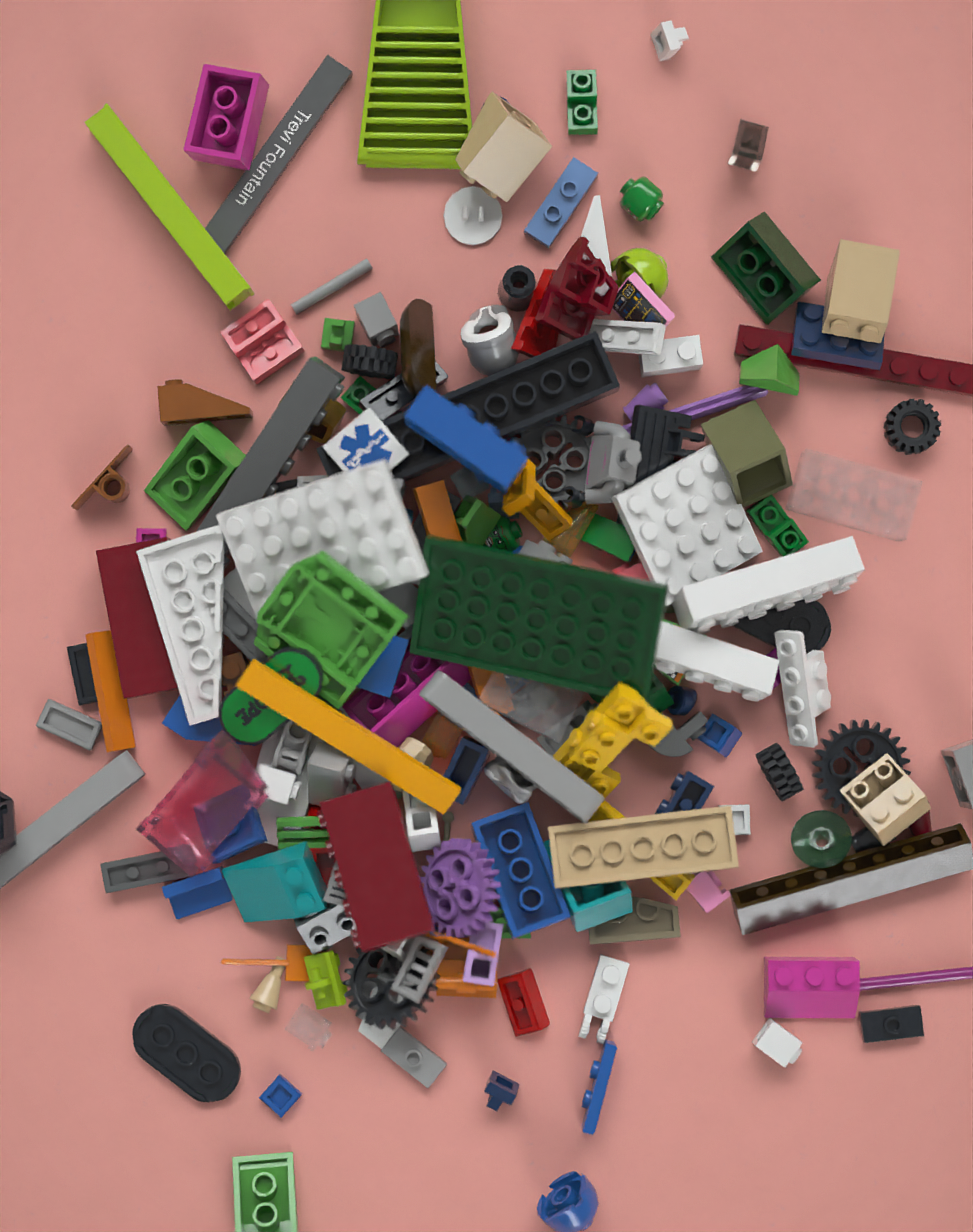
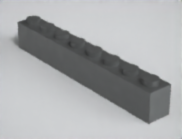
[196,356,345,570]

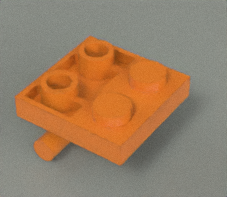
[436,936,498,998]

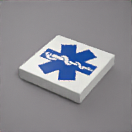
[322,407,409,472]

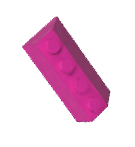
[342,643,471,747]

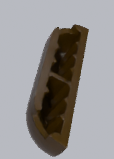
[399,299,437,398]

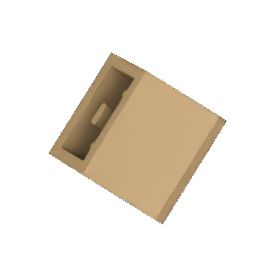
[840,753,931,846]

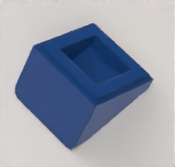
[697,713,742,757]

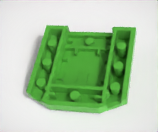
[254,550,409,709]

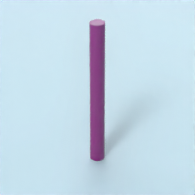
[860,966,973,991]

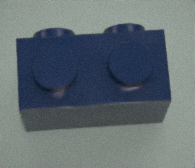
[655,770,714,814]

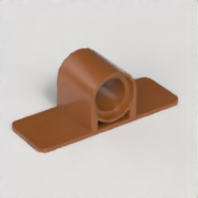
[71,445,133,510]

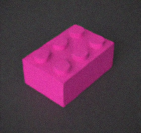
[184,64,269,171]

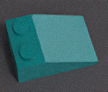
[543,839,633,932]
[222,841,327,922]

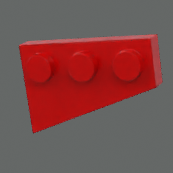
[511,269,559,358]

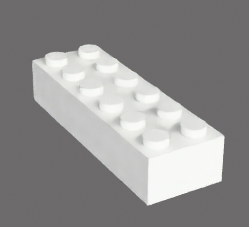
[672,536,865,635]

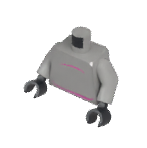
[563,415,641,508]

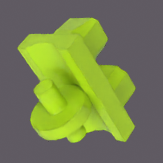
[304,950,347,1010]

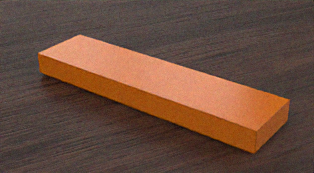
[85,630,136,752]

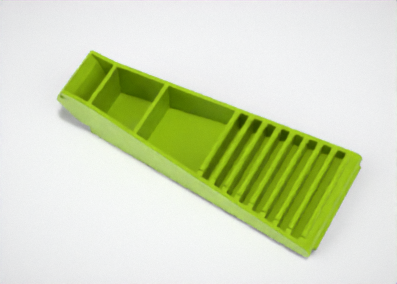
[357,0,472,169]

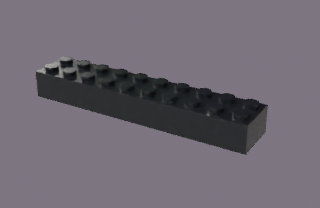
[316,331,620,482]

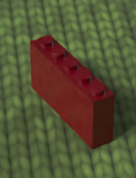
[96,537,178,699]
[317,781,436,953]

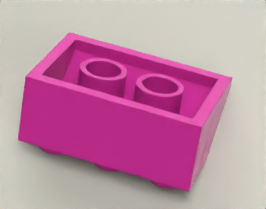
[764,957,860,1018]

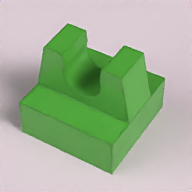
[321,318,355,352]

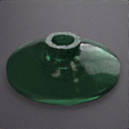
[791,810,852,868]

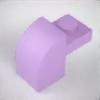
[463,922,503,986]

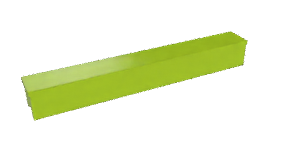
[84,103,254,311]

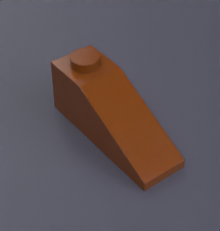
[157,379,253,426]

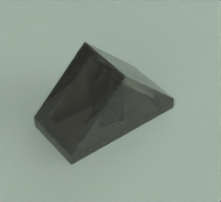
[728,119,769,172]

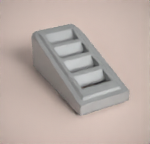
[391,935,448,1003]

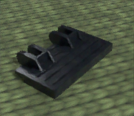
[616,405,705,525]

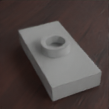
[381,1026,447,1088]

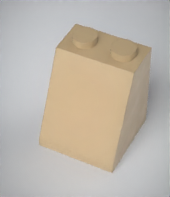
[455,91,552,202]
[822,239,900,343]

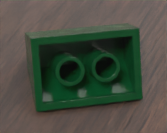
[711,211,821,325]

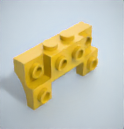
[553,683,672,799]

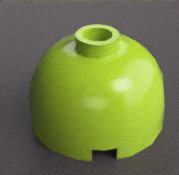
[611,248,669,298]

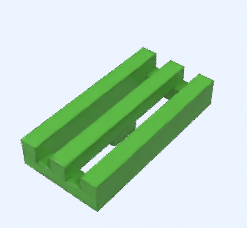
[276,816,330,849]

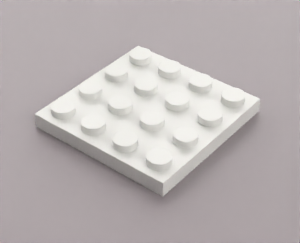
[611,444,763,606]

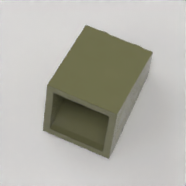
[701,400,793,508]

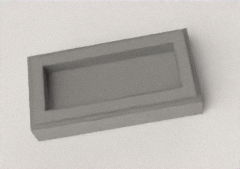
[36,699,102,751]

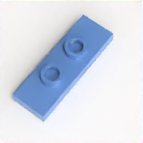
[524,157,598,248]

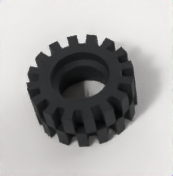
[341,344,398,379]
[883,398,941,455]
[755,742,804,802]

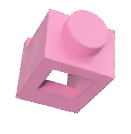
[687,871,731,913]

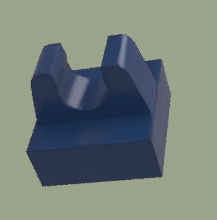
[484,1070,519,1112]

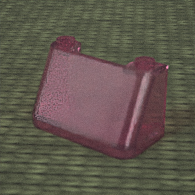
[136,729,269,877]

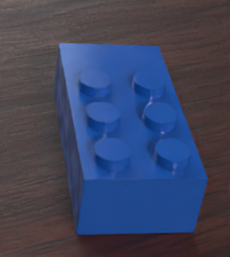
[404,386,528,495]
[470,802,571,940]

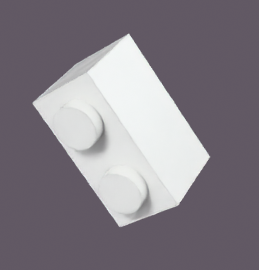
[638,335,703,378]

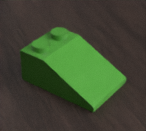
[144,420,246,531]
[232,1152,299,1232]

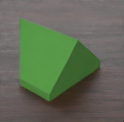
[739,344,799,396]
[454,494,501,546]

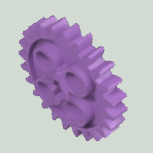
[420,838,501,938]

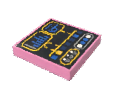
[612,272,675,327]

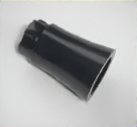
[498,265,538,312]

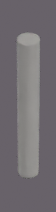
[291,258,373,314]

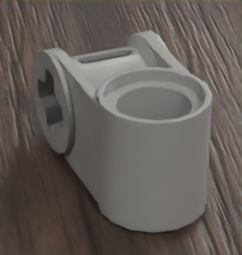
[272,720,313,776]

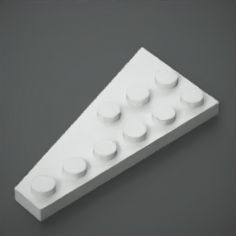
[137,525,224,725]

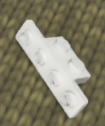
[775,630,831,748]

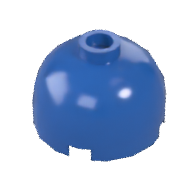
[537,1171,599,1232]

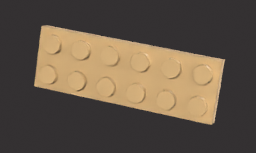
[548,806,739,888]

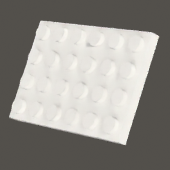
[216,458,429,618]

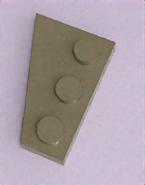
[588,896,681,945]

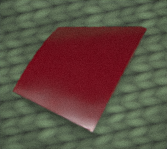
[535,237,619,341]

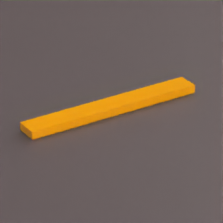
[236,658,461,815]

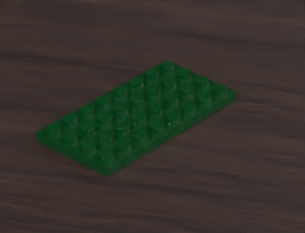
[410,534,669,703]

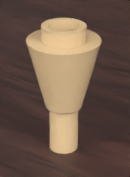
[249,956,286,1013]

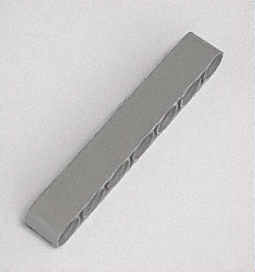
[419,670,604,823]
[0,750,145,889]

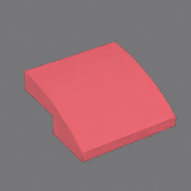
[220,298,305,385]

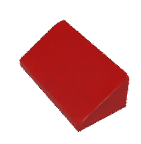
[497,968,550,1037]

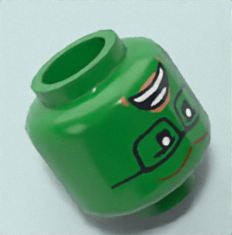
[483,515,523,552]

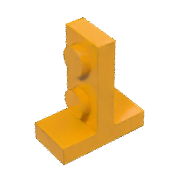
[502,459,573,541]

